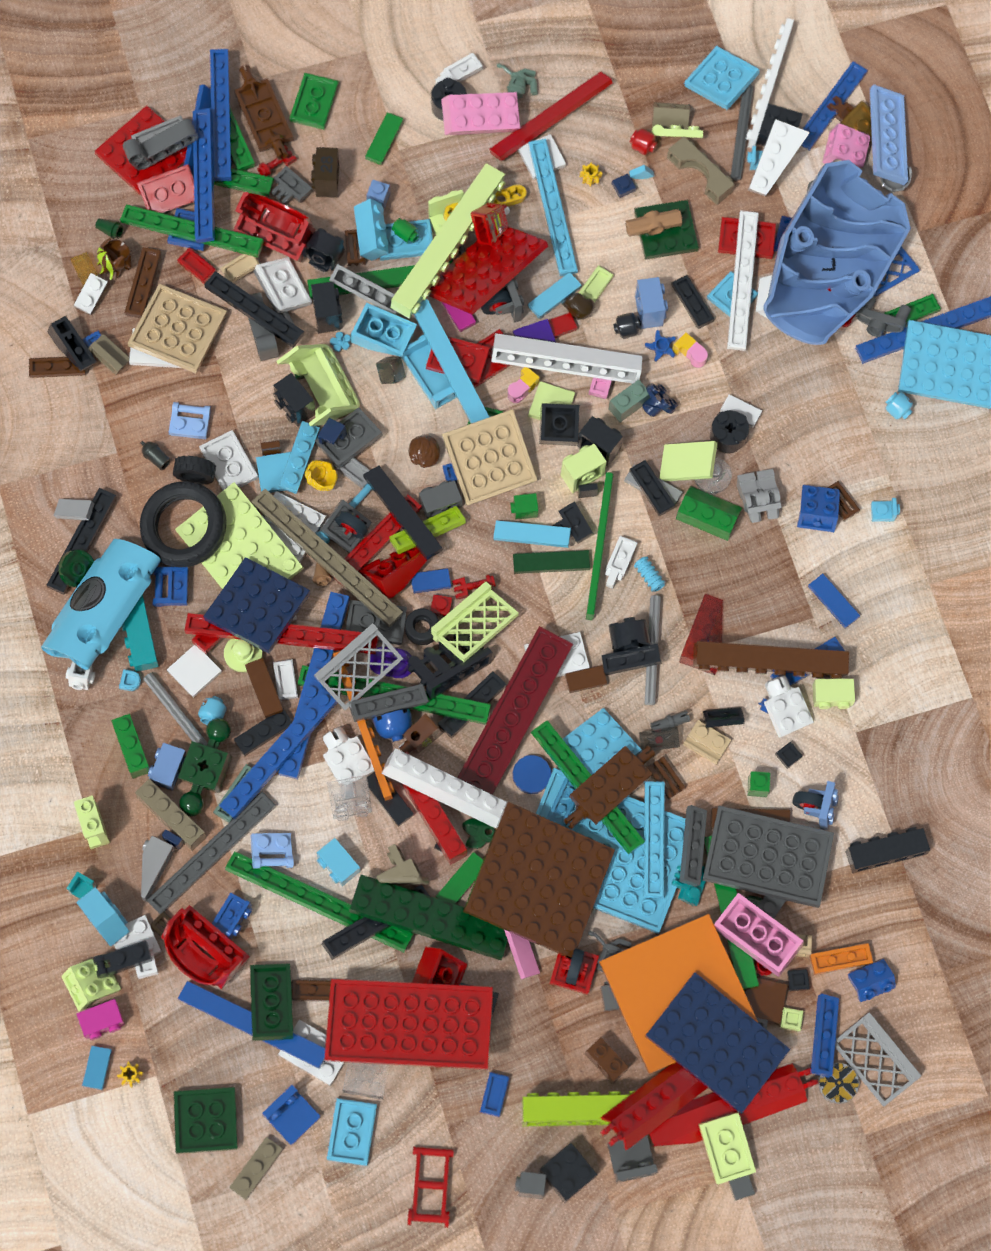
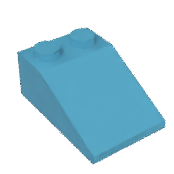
[351,303,417,357]

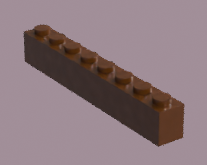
[693,641,849,679]

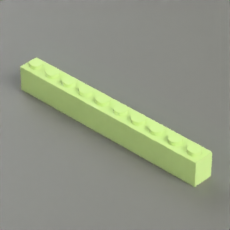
[390,163,505,319]

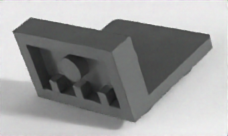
[608,1135,658,1183]

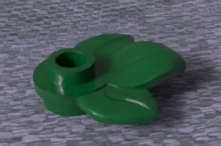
[462,819,496,849]

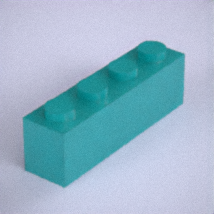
[121,594,159,672]

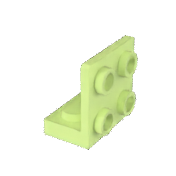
[428,190,464,235]
[61,959,121,1011]

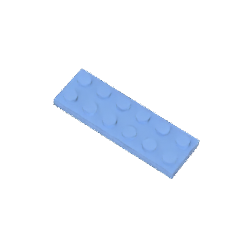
[870,85,908,185]

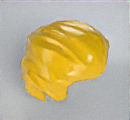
[305,460,338,491]

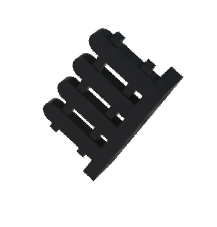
[408,634,493,700]

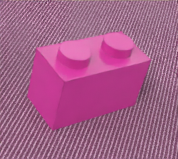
[76,999,125,1040]

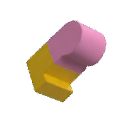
[672,333,708,368]
[507,367,540,403]

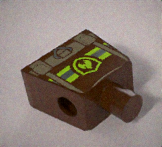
[398,713,443,753]

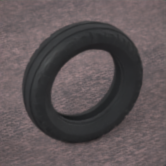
[140,481,226,567]

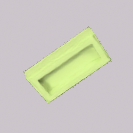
[579,266,613,303]

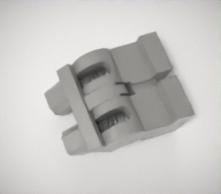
[737,469,782,523]

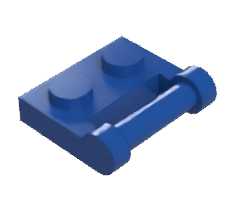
[153,567,188,607]

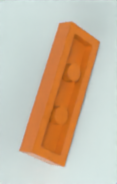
[810,943,873,975]

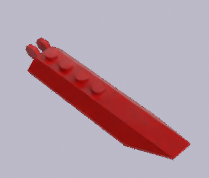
[600,1062,708,1151]
[649,1063,819,1147]

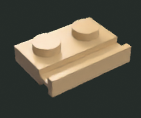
[683,720,731,765]

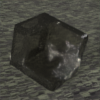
[376,356,406,384]

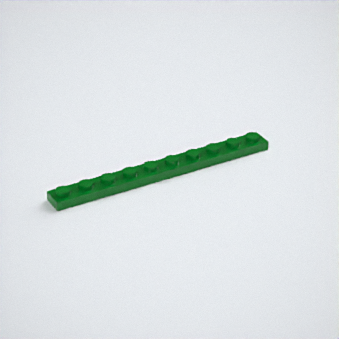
[298,665,491,725]
[225,851,413,953]

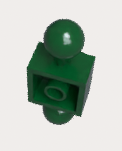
[178,718,232,817]

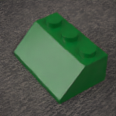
[676,486,742,541]

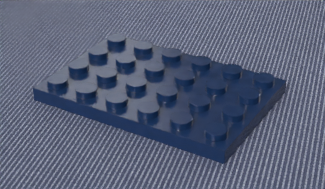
[645,972,790,1114]

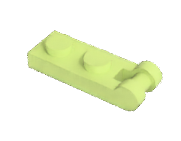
[652,125,703,138]

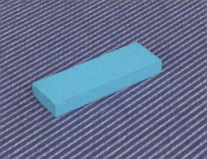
[528,272,582,319]

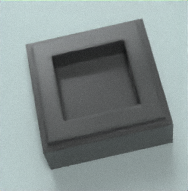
[728,1175,755,1201]

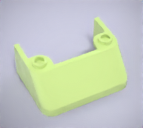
[277,344,360,426]

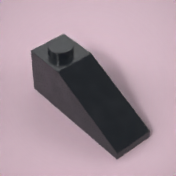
[47,316,97,371]

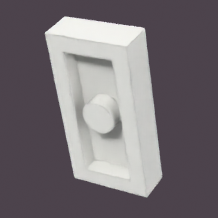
[74,273,107,315]

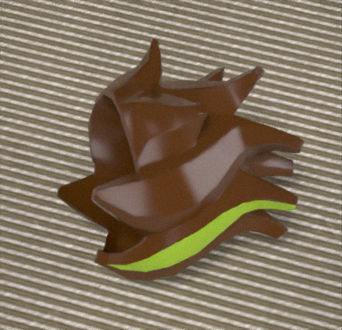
[97,238,132,280]

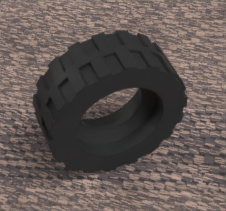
[173,456,216,485]

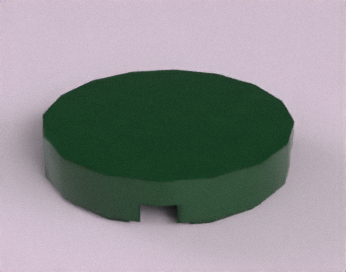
[58,550,94,588]

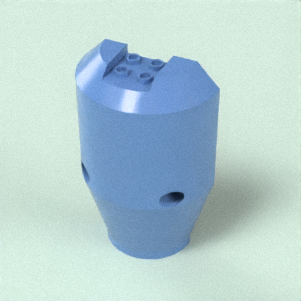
[763,160,911,345]

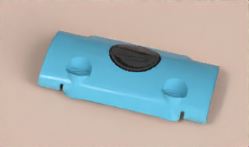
[41,539,161,670]

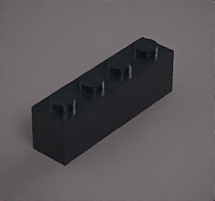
[845,827,930,874]

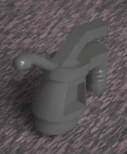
[588,931,631,972]

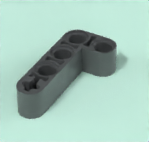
[122,119,198,170]
[248,292,279,361]

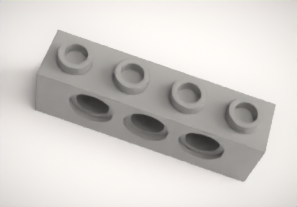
[329,264,397,315]

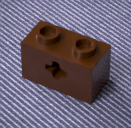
[585,1037,629,1084]

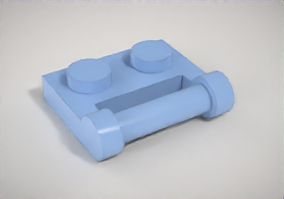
[169,402,211,439]
[250,833,294,869]

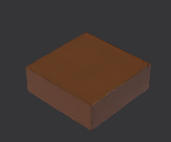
[261,441,281,456]

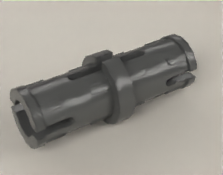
[650,710,690,735]

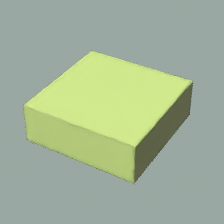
[780,1007,803,1032]

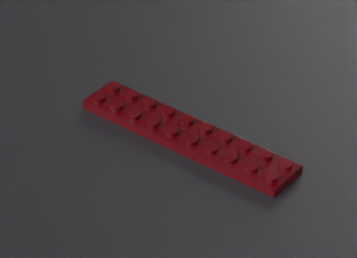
[457,626,573,795]

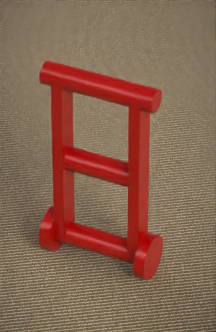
[407,1146,454,1228]

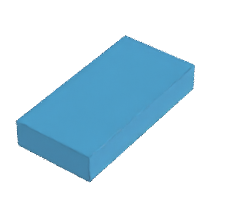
[82,1046,112,1090]

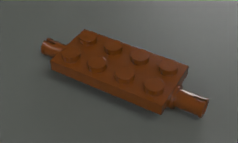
[234,65,294,160]
[564,746,655,829]

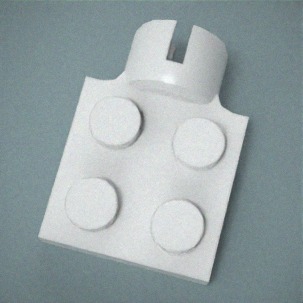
[764,675,814,737]
[323,727,374,789]

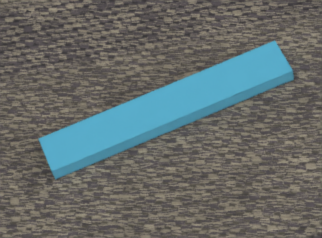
[644,781,665,899]

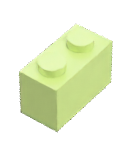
[813,679,855,709]

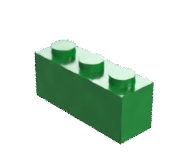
[111,713,150,779]

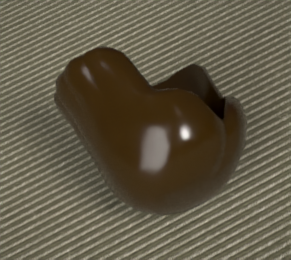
[562,293,595,320]

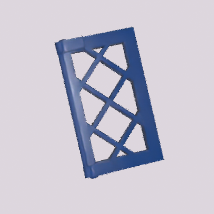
[873,246,920,297]

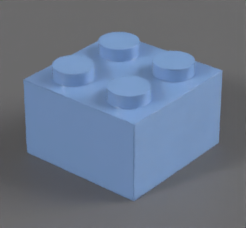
[635,277,668,329]

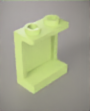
[74,795,110,849]

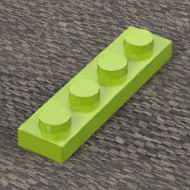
[390,506,466,554]

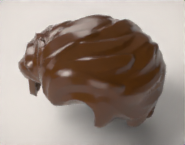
[408,434,440,468]

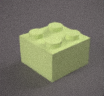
[561,444,606,494]

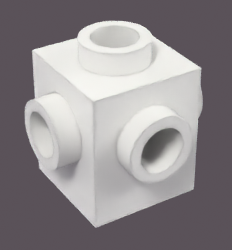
[66,661,95,690]

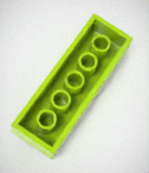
[522,1091,635,1127]

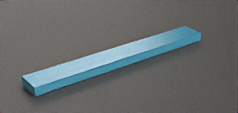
[528,139,578,276]
[413,299,489,423]

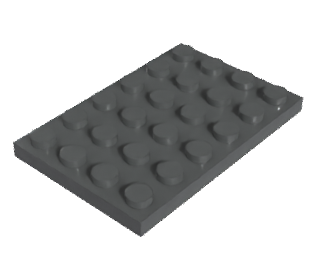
[702,806,834,908]

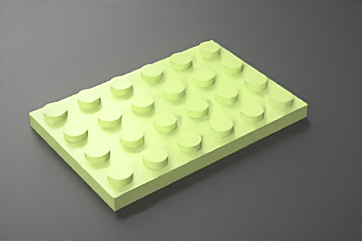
[175,482,304,589]

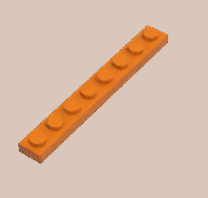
[333,651,395,801]

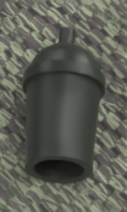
[140,441,171,470]

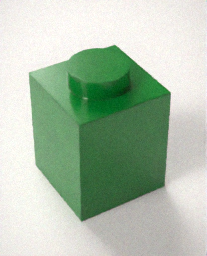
[510,493,538,520]
[747,771,770,797]

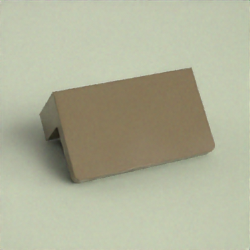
[652,102,690,130]
[88,334,130,375]

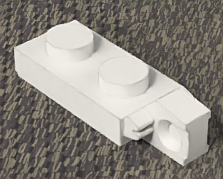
[435,53,483,84]
[605,536,638,589]

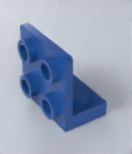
[797,485,840,533]
[262,1085,320,1145]

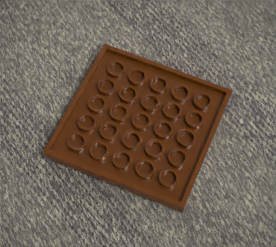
[463,802,615,959]

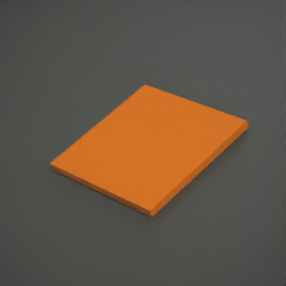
[599,914,758,1074]

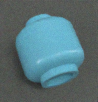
[885,392,913,420]
[198,696,227,725]

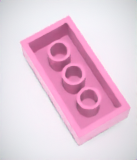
[442,92,520,135]
[714,893,803,977]

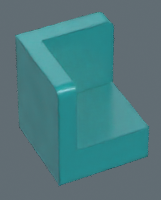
[67,871,97,899]

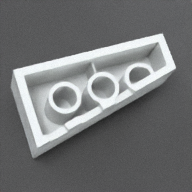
[748,120,810,197]

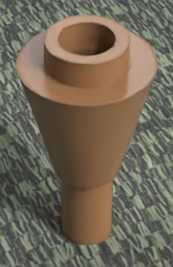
[313,563,332,586]

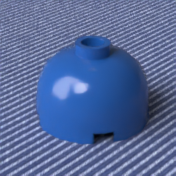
[372,709,413,742]

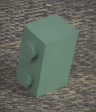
[608,380,650,422]

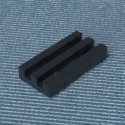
[703,707,744,728]

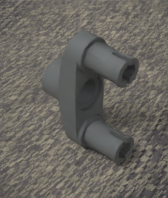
[855,296,911,337]

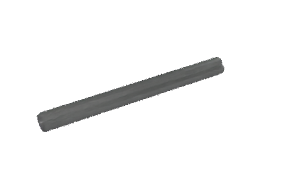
[730,84,753,181]

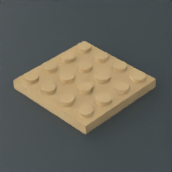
[128,284,227,374]
[441,409,537,506]

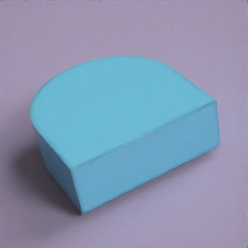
[119,669,141,691]

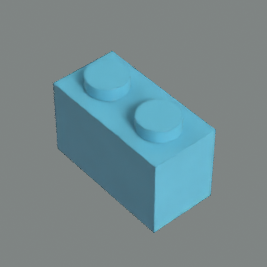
[316,838,361,886]

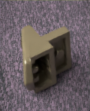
[376,844,430,885]

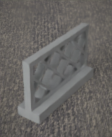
[314,623,403,710]
[835,1012,921,1107]

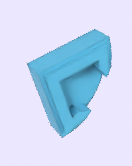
[629,165,654,179]

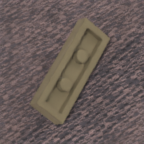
[229,1137,283,1200]

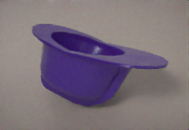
[370,646,412,678]

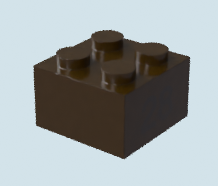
[311,147,340,198]

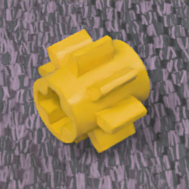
[579,162,602,187]
[117,1062,143,1088]

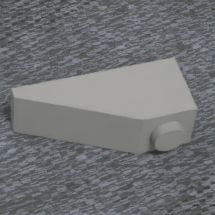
[141,836,175,902]

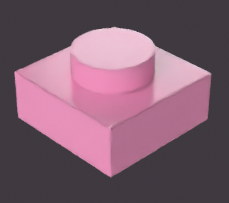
[589,378,612,399]

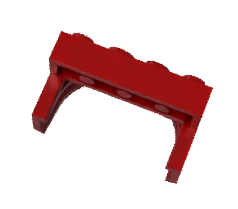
[233,192,316,263]
[161,905,250,989]

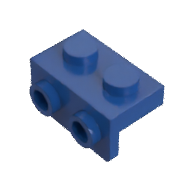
[212,893,252,939]
[848,959,896,1002]

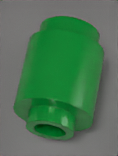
[392,218,420,244]

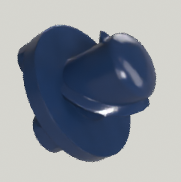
[642,383,678,417]

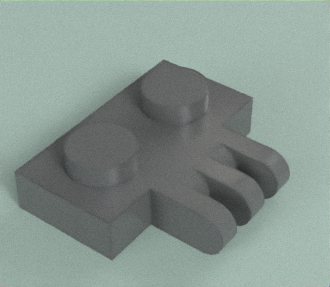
[271,166,313,205]

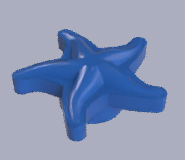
[644,330,676,362]

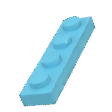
[279,421,320,494]

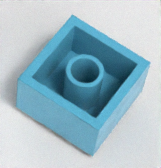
[76,887,130,947]

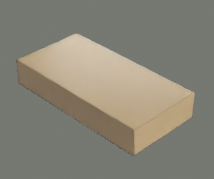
[221,254,260,283]

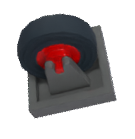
[481,279,524,323]
[320,499,372,553]

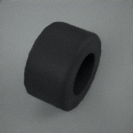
[405,608,439,646]

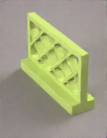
[431,582,519,662]

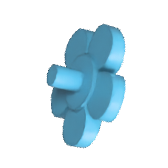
[330,332,351,352]

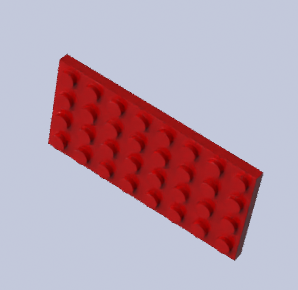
[324,979,493,1070]

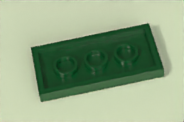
[250,963,293,1041]

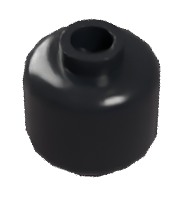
[613,312,642,339]

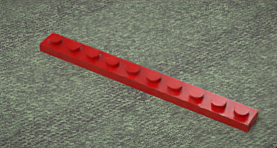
[184,613,379,655]

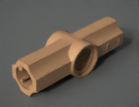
[625,209,682,237]

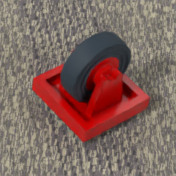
[549,949,599,995]

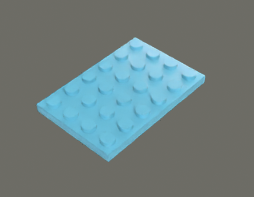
[898,320,991,409]

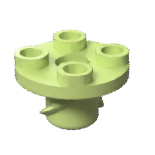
[224,639,263,672]

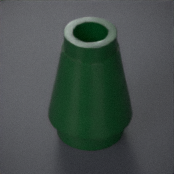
[95,218,124,239]

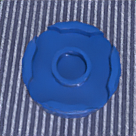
[512,755,551,794]

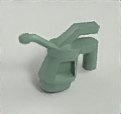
[497,63,538,99]

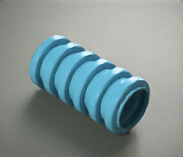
[634,557,666,592]

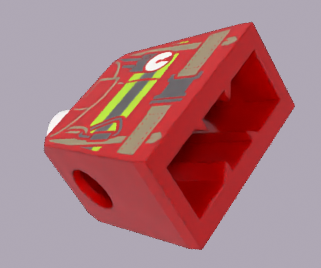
[470,203,510,246]

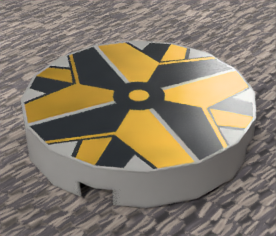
[819,1063,859,1104]

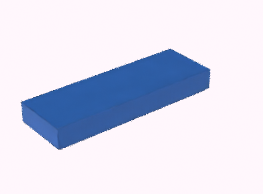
[808,574,860,629]

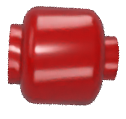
[630,128,658,155]

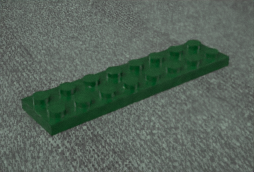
[349,874,508,961]

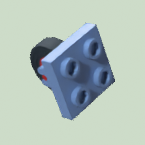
[792,781,839,830]

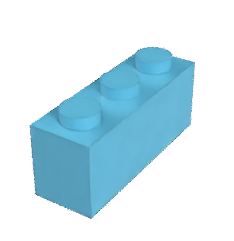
[354,198,389,261]

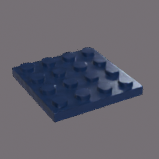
[203,557,311,654]

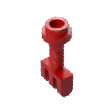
[257,145,297,177]
[452,574,496,600]

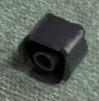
[431,77,467,121]
[302,228,345,272]
[710,410,749,454]
[608,617,650,653]

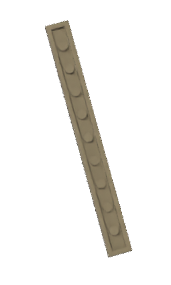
[252,489,403,627]

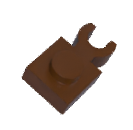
[827,96,854,122]

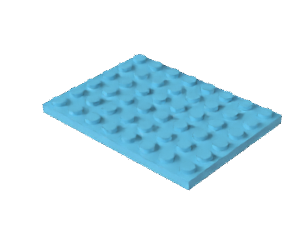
[536,768,685,934]

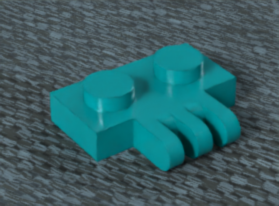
[672,865,706,906]

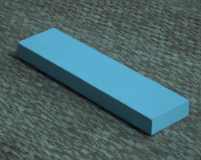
[493,520,571,548]

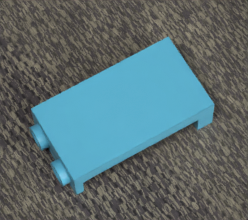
[401,334,457,410]

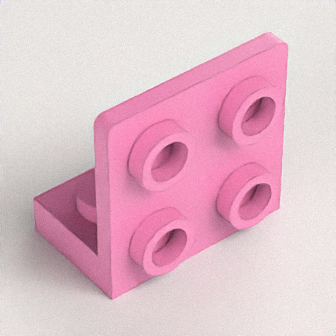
[822,123,870,168]

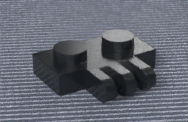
[552,501,594,544]

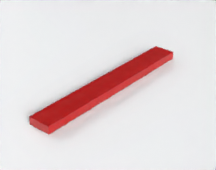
[489,71,613,161]

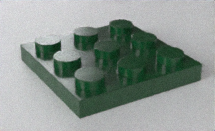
[634,200,699,260]
[173,1087,238,1154]

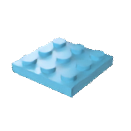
[684,46,760,110]
[563,708,642,775]

